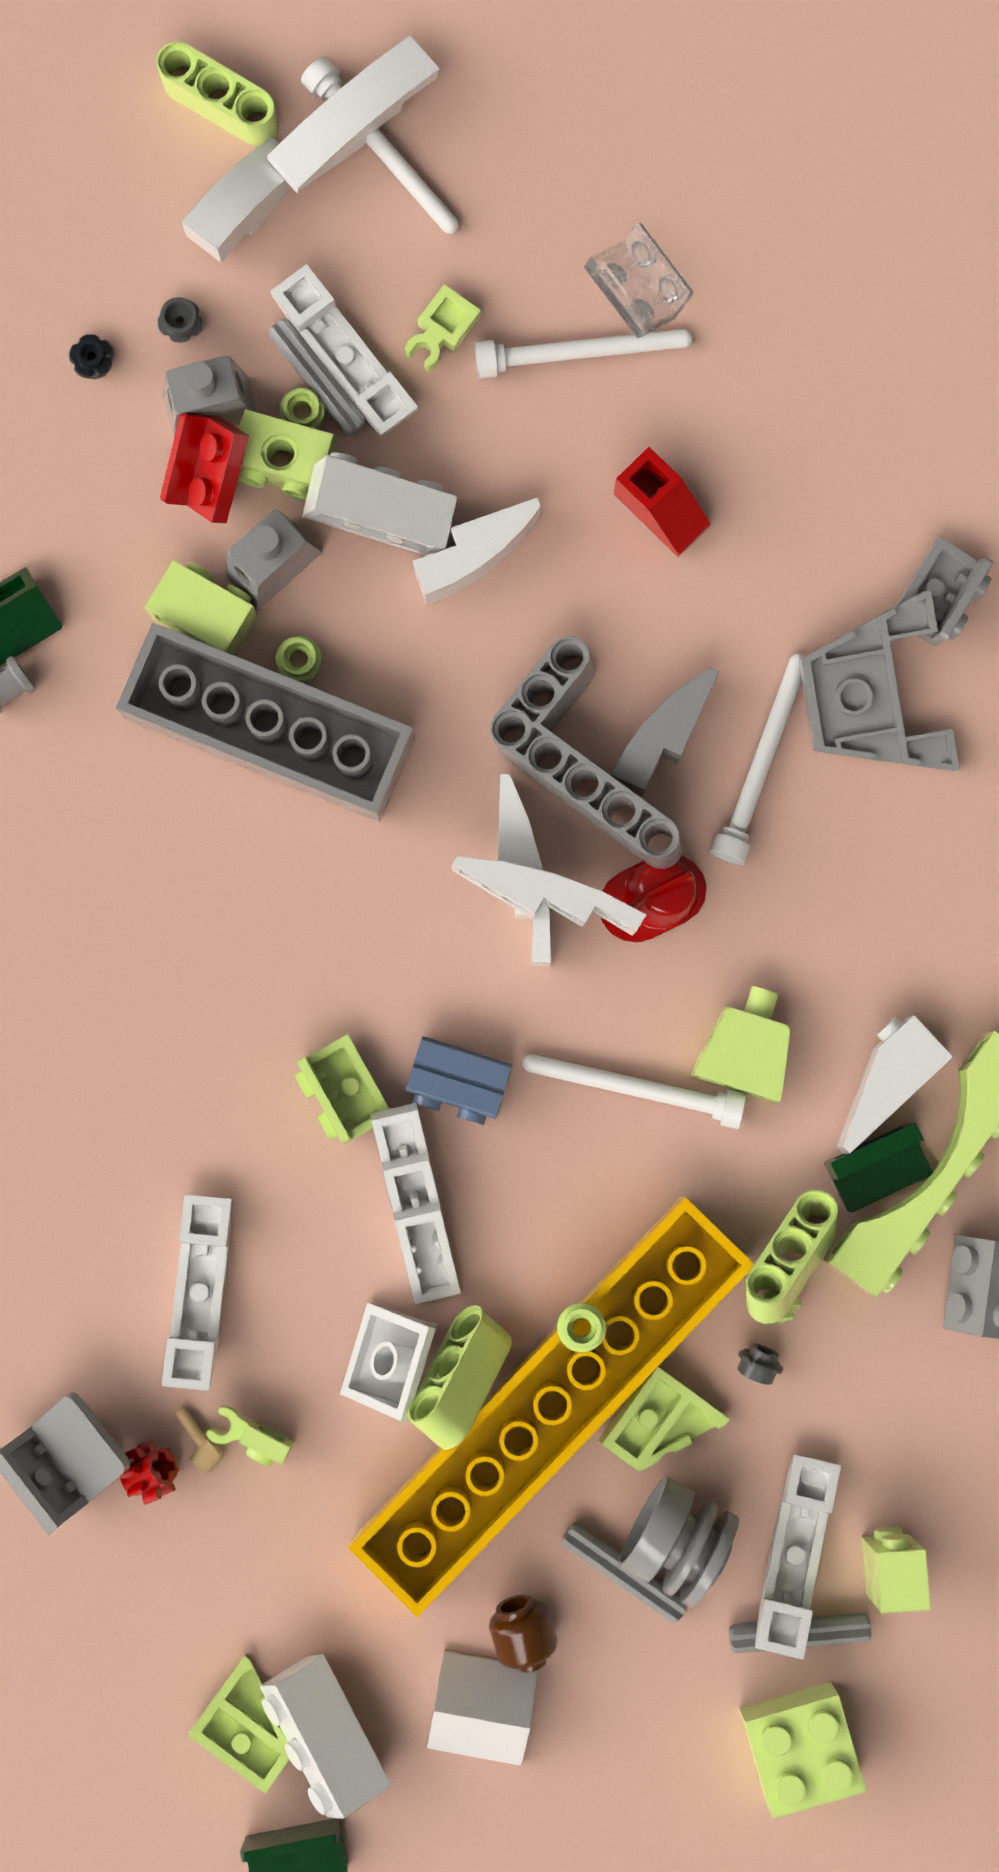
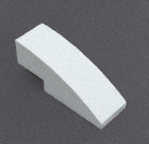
[182,137,291,263]
[413,497,541,605]

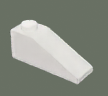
[837,1015,953,1154]

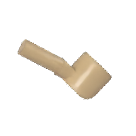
[176,1407,224,1473]

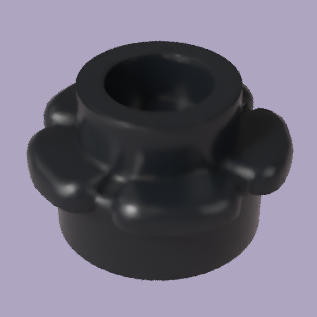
[69,334,114,379]

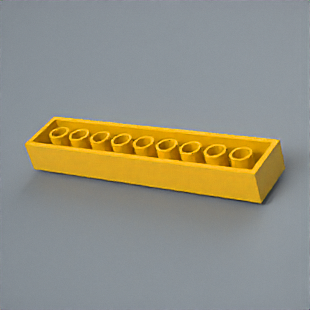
[348,1196,754,1618]

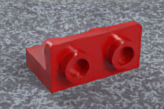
[160,413,249,524]

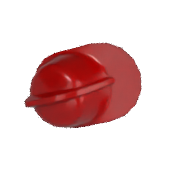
[601,855,707,943]

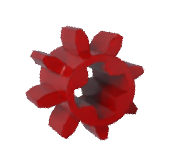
[120,1440,180,1505]

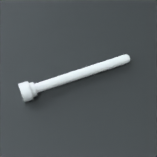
[301,56,459,234]
[475,329,693,379]
[710,654,804,865]
[522,1054,746,1130]

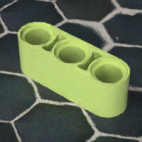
[156,42,278,146]
[746,1190,838,1324]
[408,1305,512,1450]

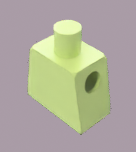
[690,986,791,1103]

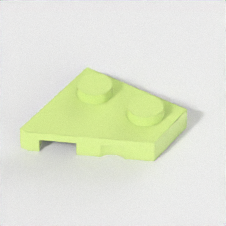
[598,1366,730,1472]
[188,1655,290,1794]

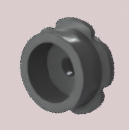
[157,297,203,343]
[737,1343,783,1385]

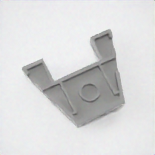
[798,590,960,771]

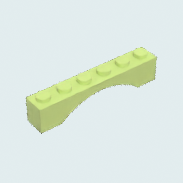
[824,1031,999,1297]

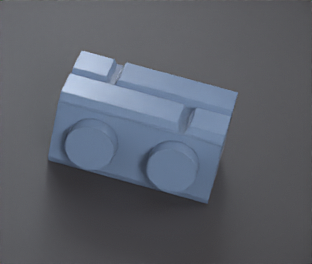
[406,1036,513,1125]

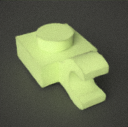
[206,1405,294,1466]

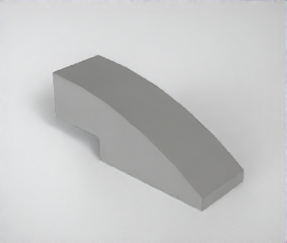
[611,668,719,797]

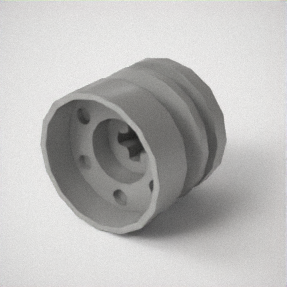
[618,1476,739,1608]

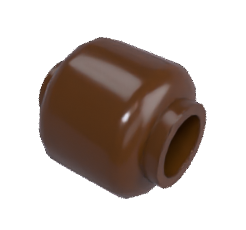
[489,1595,557,1673]

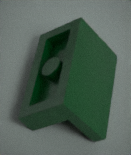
[0,567,62,666]
[824,1123,932,1212]
[240,1818,349,1872]

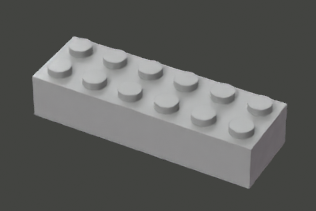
[116,623,415,822]

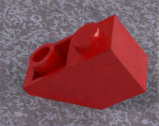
[613,447,711,557]

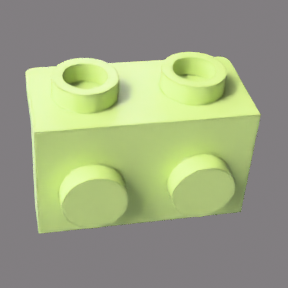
[294,1034,390,1144]

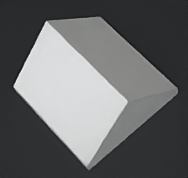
[340,1303,438,1423]
[427,1650,538,1766]

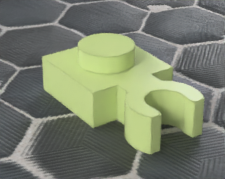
[405,284,481,372]

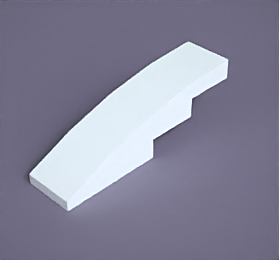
[267,35,440,193]
[498,774,551,966]
[452,856,646,936]
[370,1103,461,1305]

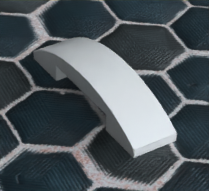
[270,264,418,437]
[161,1194,233,1391]
[755,1454,841,1660]

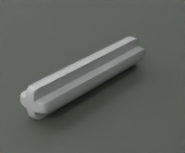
[269,319,366,436]
[562,1522,688,1623]
[729,1613,872,1653]

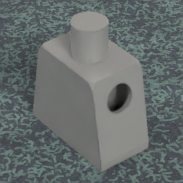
[163,356,257,437]
[226,509,322,611]

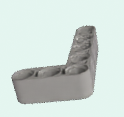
[490,636,683,869]

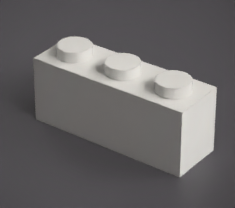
[302,452,457,556]
[260,1654,391,1819]

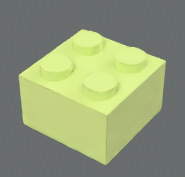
[739,1681,867,1819]

